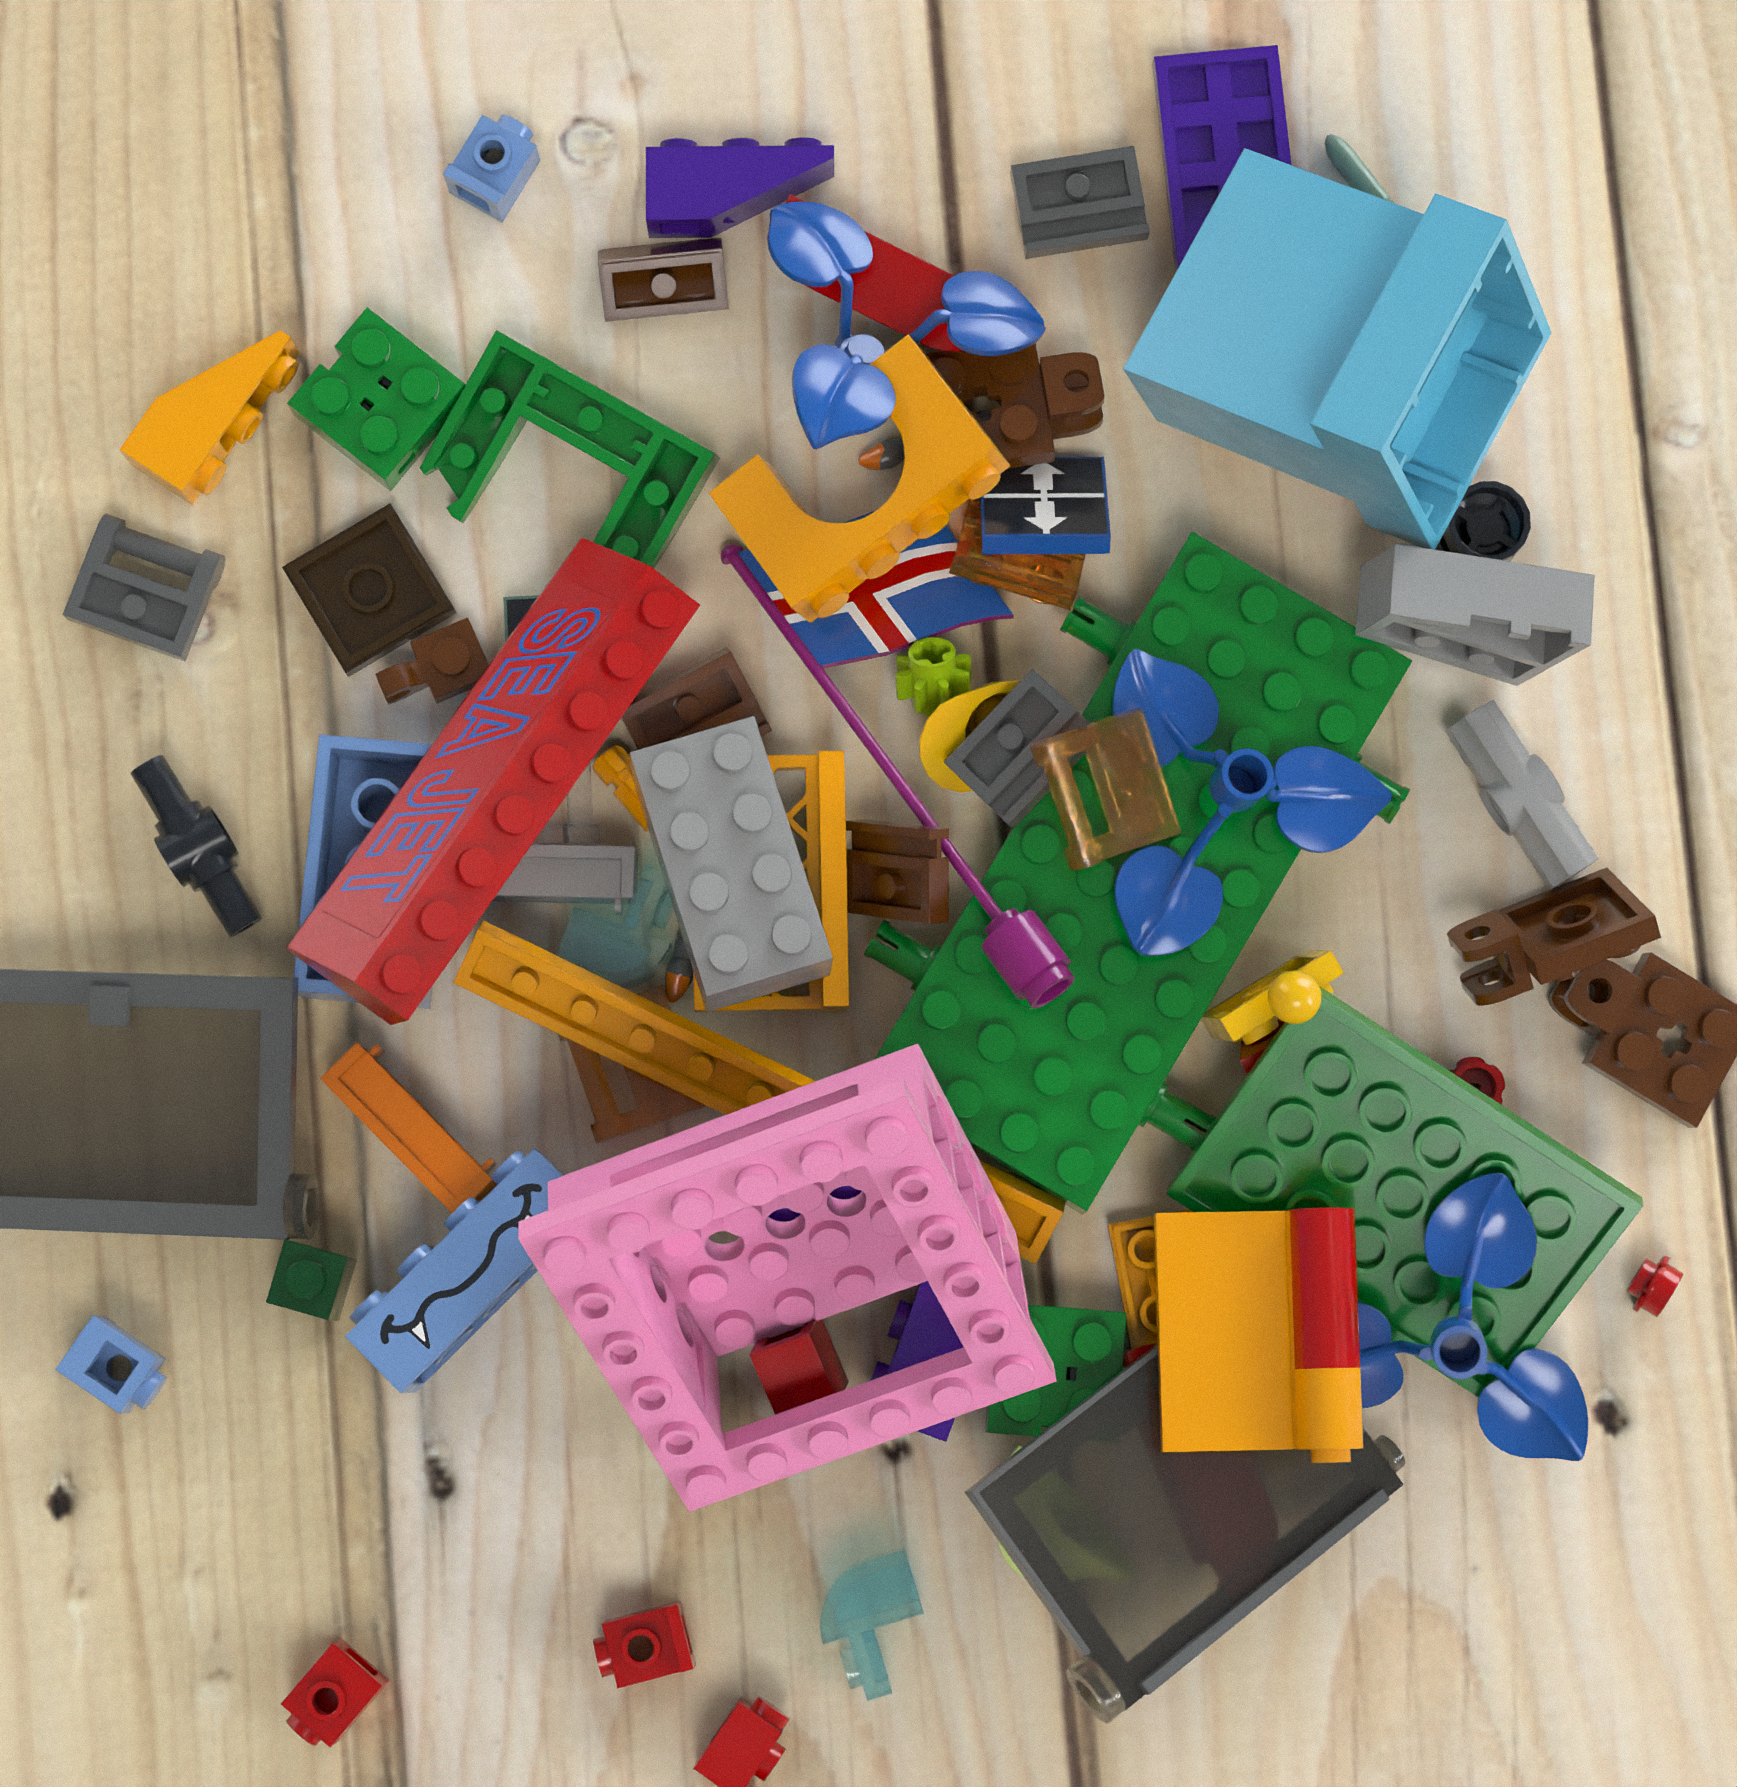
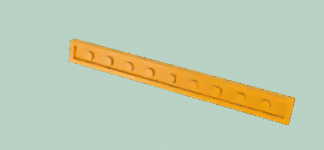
[453,920,1066,1264]

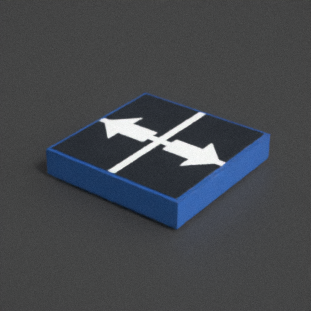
[979,457,1111,554]

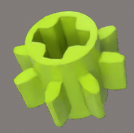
[895,637,972,716]

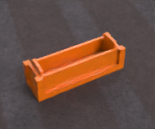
[320,1042,497,1213]

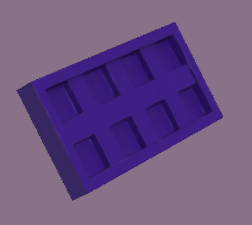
[1152,45,1292,273]

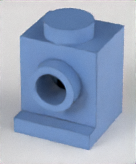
[443,114,540,223]
[55,1315,167,1414]

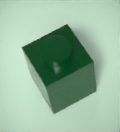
[266,1239,357,1321]

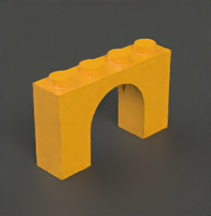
[708,334,1011,623]

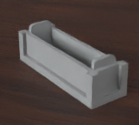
[492,844,638,915]

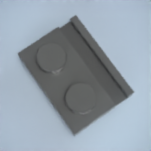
[1010,146,1150,259]
[944,668,1103,829]

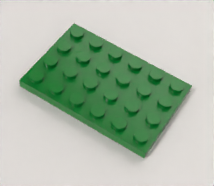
[1166,986,1643,1398]

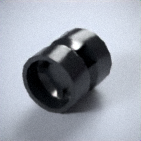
[1436,481,1531,561]

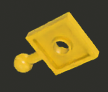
[1201,950,1344,1045]

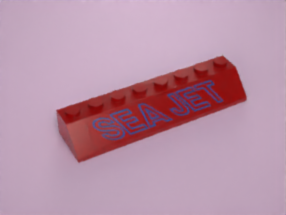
[285,538,700,1025]

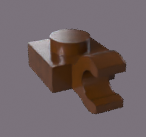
[375,617,489,705]

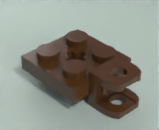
[926,343,1105,469]
[1447,867,1661,1006]
[1548,952,1737,1128]

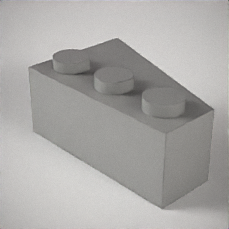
[1355,543,1595,686]

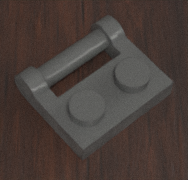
[62,514,226,662]

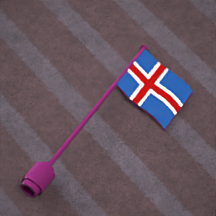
[720,510,1075,1008]

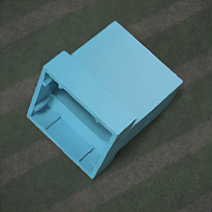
[1123,148,1552,550]

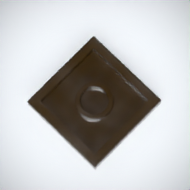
[282,503,457,677]

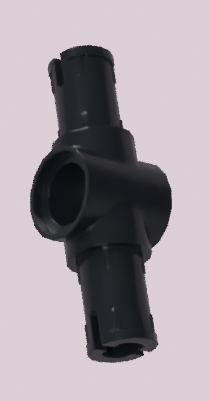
[130,755,262,938]

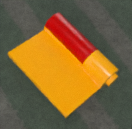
[1154,1208,1363,1463]

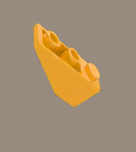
[119,330,300,505]

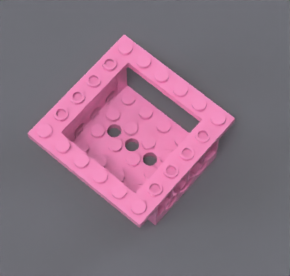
[518,1044,1056,1512]

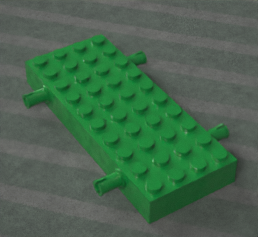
[863,532,1412,1215]

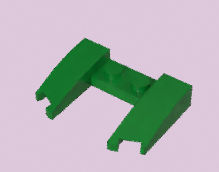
[420,330,720,568]

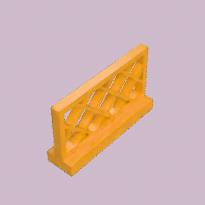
[693,751,849,1012]

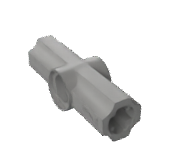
[1445,699,1598,890]

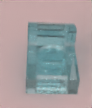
[556,865,674,989]
[820,1547,924,1701]

